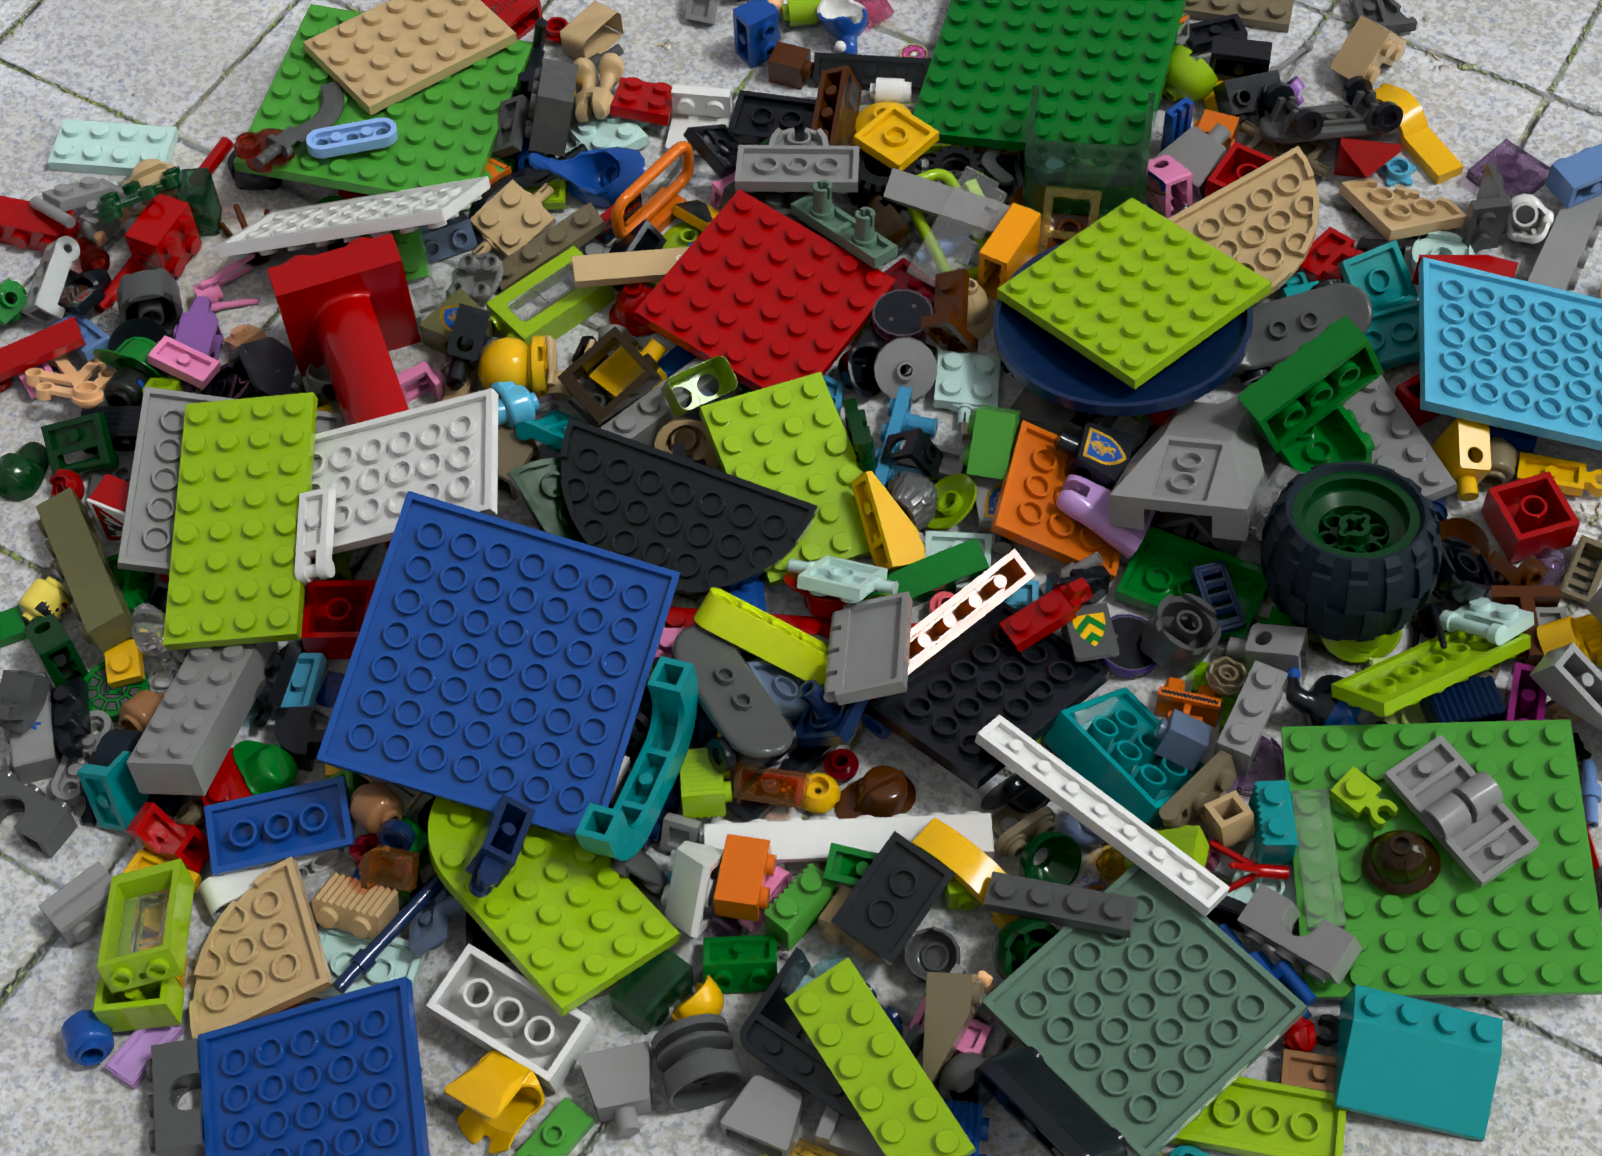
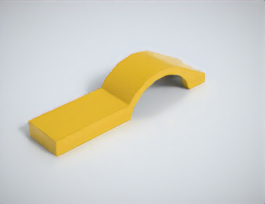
[1374,83,1464,185]

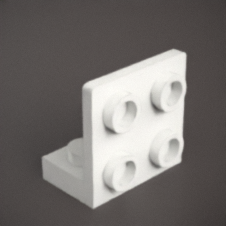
[665,84,733,157]

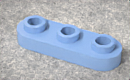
[306,117,398,159]

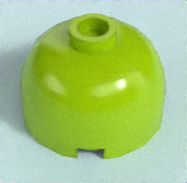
[1163,45,1218,103]

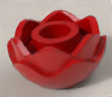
[49,469,85,501]

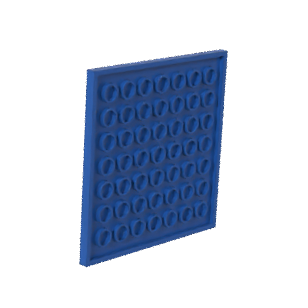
[316,491,681,839]

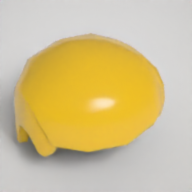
[670,975,724,1022]

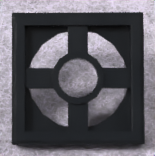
[683,124,743,179]

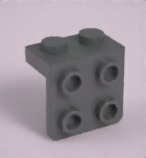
[1461,163,1512,251]

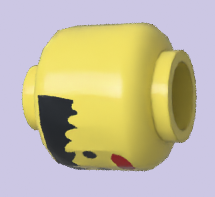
[19,576,71,622]

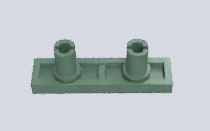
[791,180,898,269]

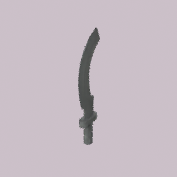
[253,81,344,169]

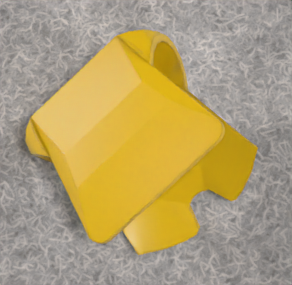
[445,1050,545,1154]

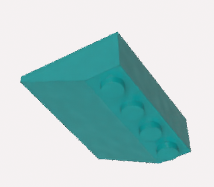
[1043,687,1204,830]
[1333,985,1503,1142]

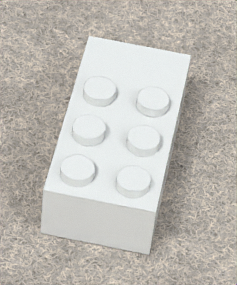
[426,943,598,1093]

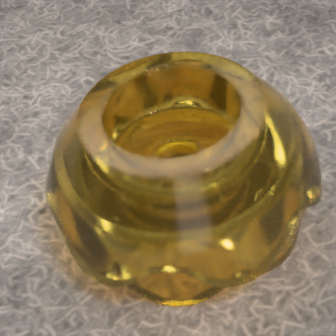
[1096,842,1127,884]

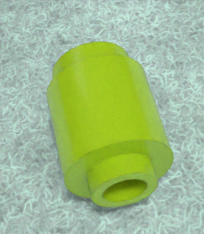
[782,0,821,27]

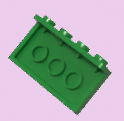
[1278,404,1375,477]
[1115,526,1268,641]

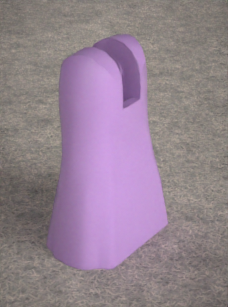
[1056,474,1156,559]

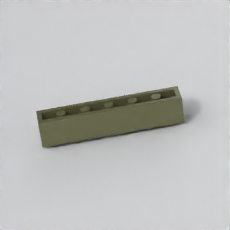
[36,487,139,652]

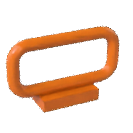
[611,141,694,240]

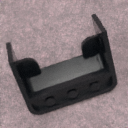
[740,947,924,1120]
[972,1045,1128,1156]

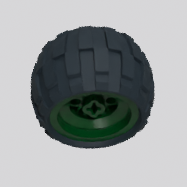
[1260,460,1443,642]

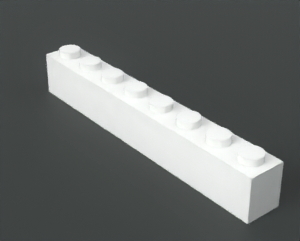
[704,811,994,876]

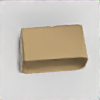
[560,0,624,59]

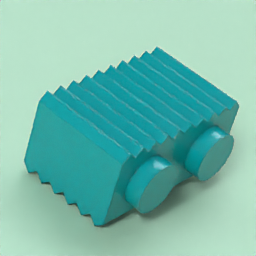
[1248,780,1299,865]

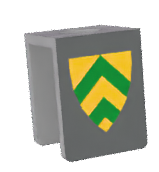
[1060,603,1119,678]

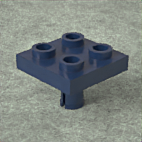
[794,679,870,748]

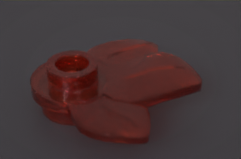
[234,128,295,174]

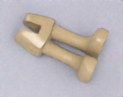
[573,53,624,122]

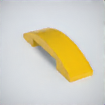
[911,817,1019,929]

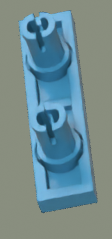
[874,386,938,489]

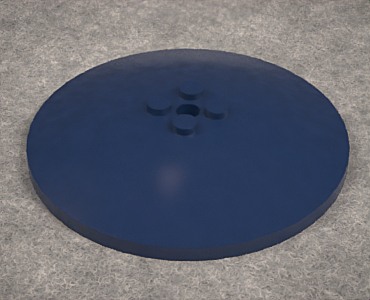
[994,242,1253,416]

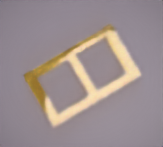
[1037,186,1102,255]

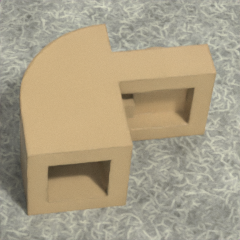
[1196,790,1255,852]

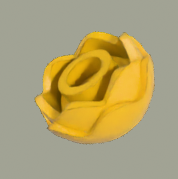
[800,772,841,814]

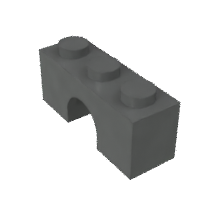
[0,768,78,859]
[146,1038,205,1156]

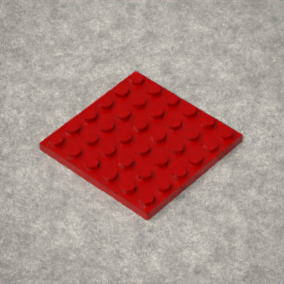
[634,189,896,391]

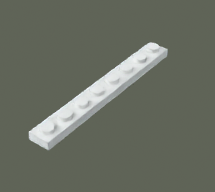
[975,714,1230,917]

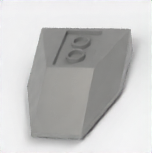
[1109,402,1264,541]

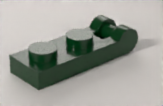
[843,398,877,472]

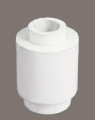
[869,77,912,104]

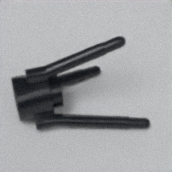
[1410,603,1447,649]

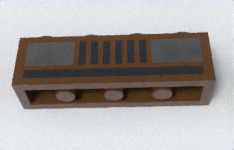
[811,65,862,146]

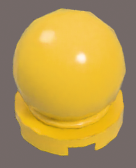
[476,335,548,399]

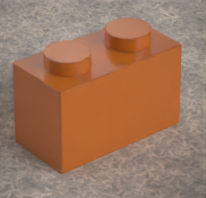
[713,834,777,922]

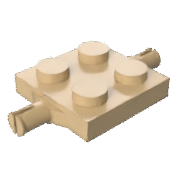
[470,179,556,257]

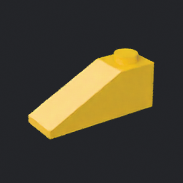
[851,471,926,575]

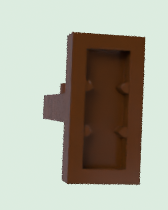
[921,268,978,353]
[1486,585,1561,666]

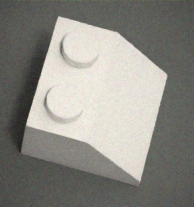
[661,840,724,938]

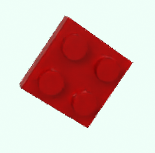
[610,77,673,126]

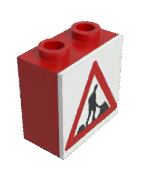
[86,474,130,545]

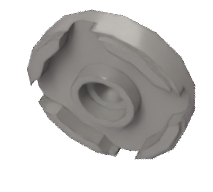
[873,337,937,401]

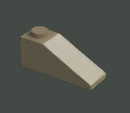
[922,972,983,1087]

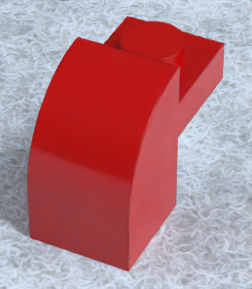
[126,802,210,874]

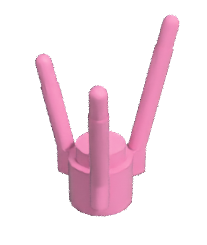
[193,253,259,312]

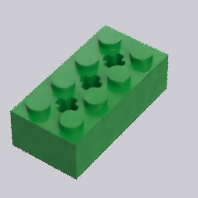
[1237,315,1384,453]

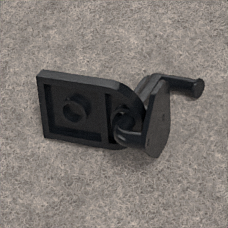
[201,337,336,408]

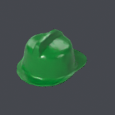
[93,337,162,379]
[232,740,298,795]

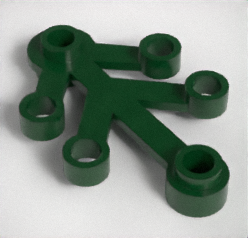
[92,166,189,224]

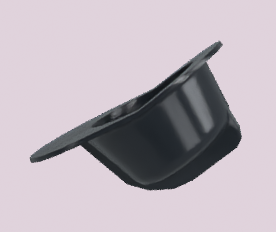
[981,773,1051,813]

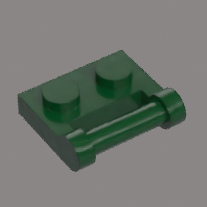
[41,412,119,475]

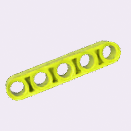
[693,587,829,685]

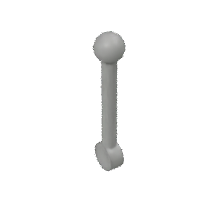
[1269,41,1313,75]

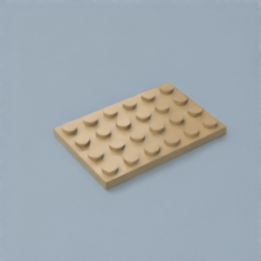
[303,0,517,116]

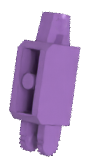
[173,296,224,393]

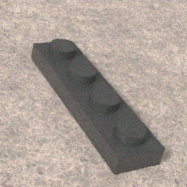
[984,871,1138,938]

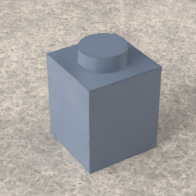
[1153,708,1212,772]

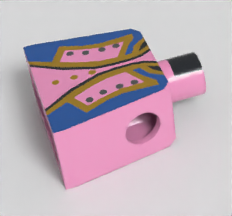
[1137,155,1193,219]

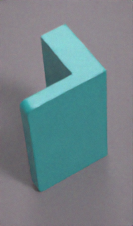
[77,751,148,832]

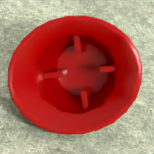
[609,282,656,336]

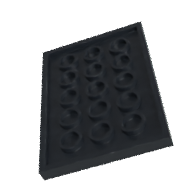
[868,601,1110,790]

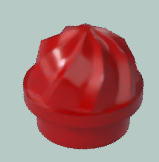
[1281,1016,1318,1052]

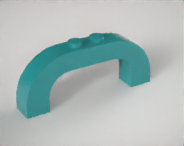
[575,656,698,861]

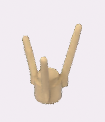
[546,335,595,402]

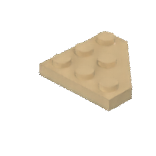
[1339,178,1467,241]

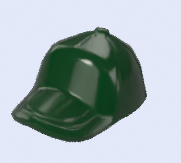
[0,442,50,502]

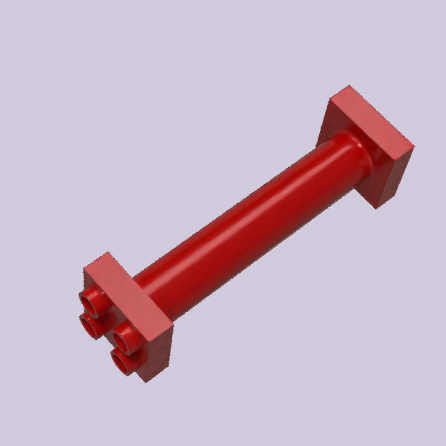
[267,233,421,550]

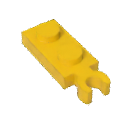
[1515,452,1602,497]

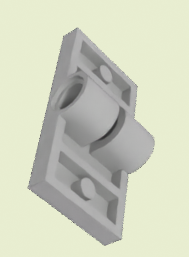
[1383,734,1540,889]

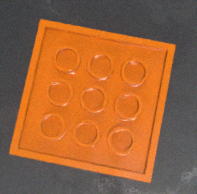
[990,420,1121,582]

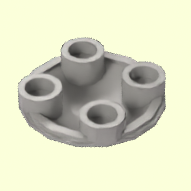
[448,253,504,305]

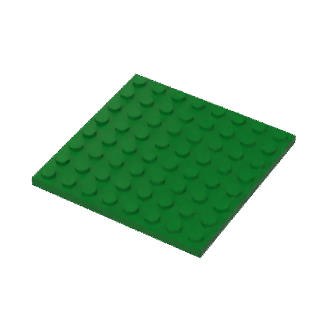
[913,0,1187,163]

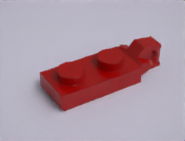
[999,577,1093,652]

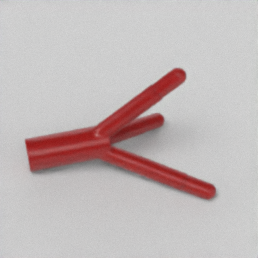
[1208,840,1290,894]

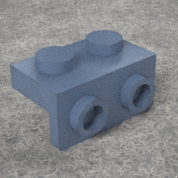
[421,211,478,264]

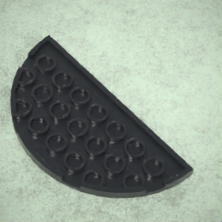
[561,418,818,594]

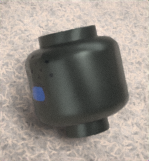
[104,367,149,406]

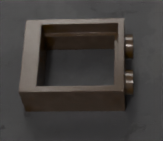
[557,326,662,426]

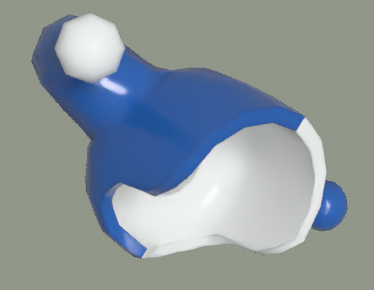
[817,0,868,55]

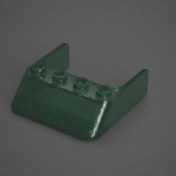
[1023,85,1155,217]

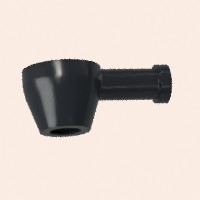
[66,268,112,292]

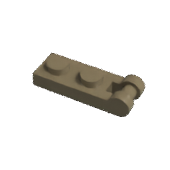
[1159,749,1237,830]

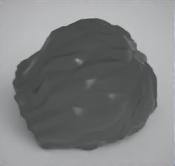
[887,471,938,531]

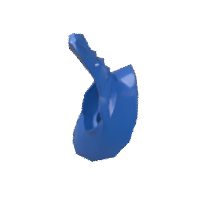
[527,146,645,209]

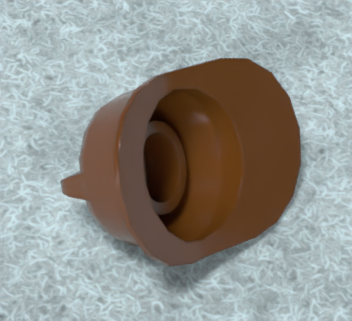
[835,765,916,819]

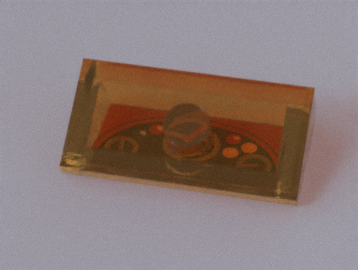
[732,763,810,809]

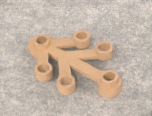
[25,353,116,409]

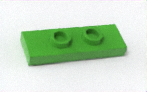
[514,1097,596,1156]

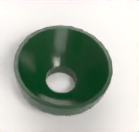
[1019,831,1082,885]

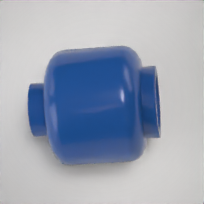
[61,1010,114,1066]

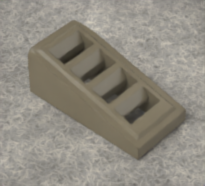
[1560,535,1602,606]

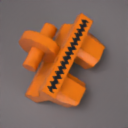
[1154,677,1222,728]

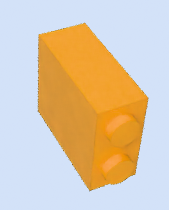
[978,202,1041,301]

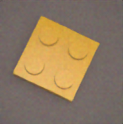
[854,103,939,171]

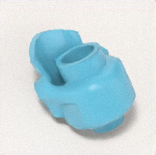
[491,381,539,429]

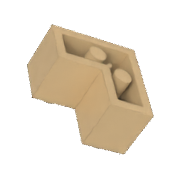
[1329,15,1408,84]

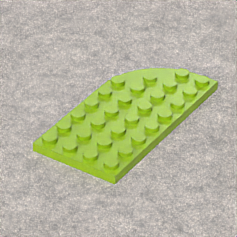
[428,797,680,1017]

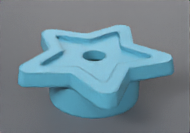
[1377,157,1417,187]

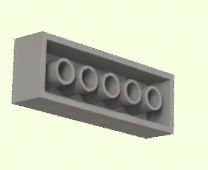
[126,642,280,796]

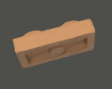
[1279,1049,1337,1093]

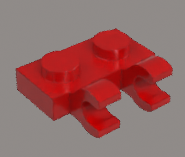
[1296,227,1364,283]

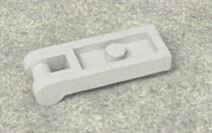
[294,487,336,584]

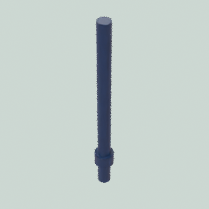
[332,873,444,994]

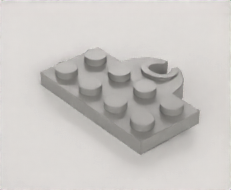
[735,128,859,194]

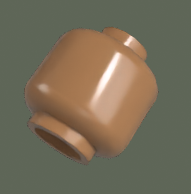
[118,690,164,732]
[350,782,404,835]

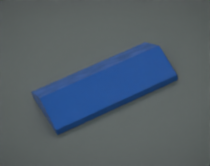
[204,776,355,876]

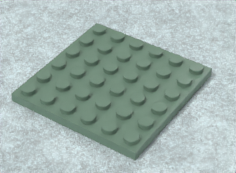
[982,864,1307,1156]

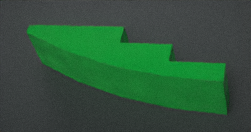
[865,538,990,607]

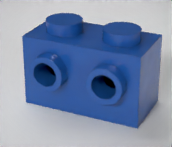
[733,0,781,68]

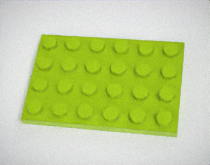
[699,372,871,587]

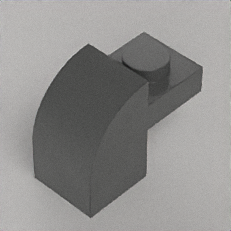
[0,670,52,733]

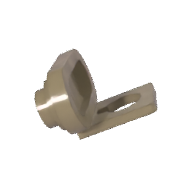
[991,806,1057,859]

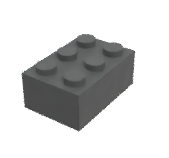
[524,58,578,157]

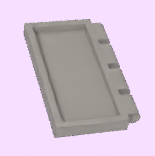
[823,591,913,706]

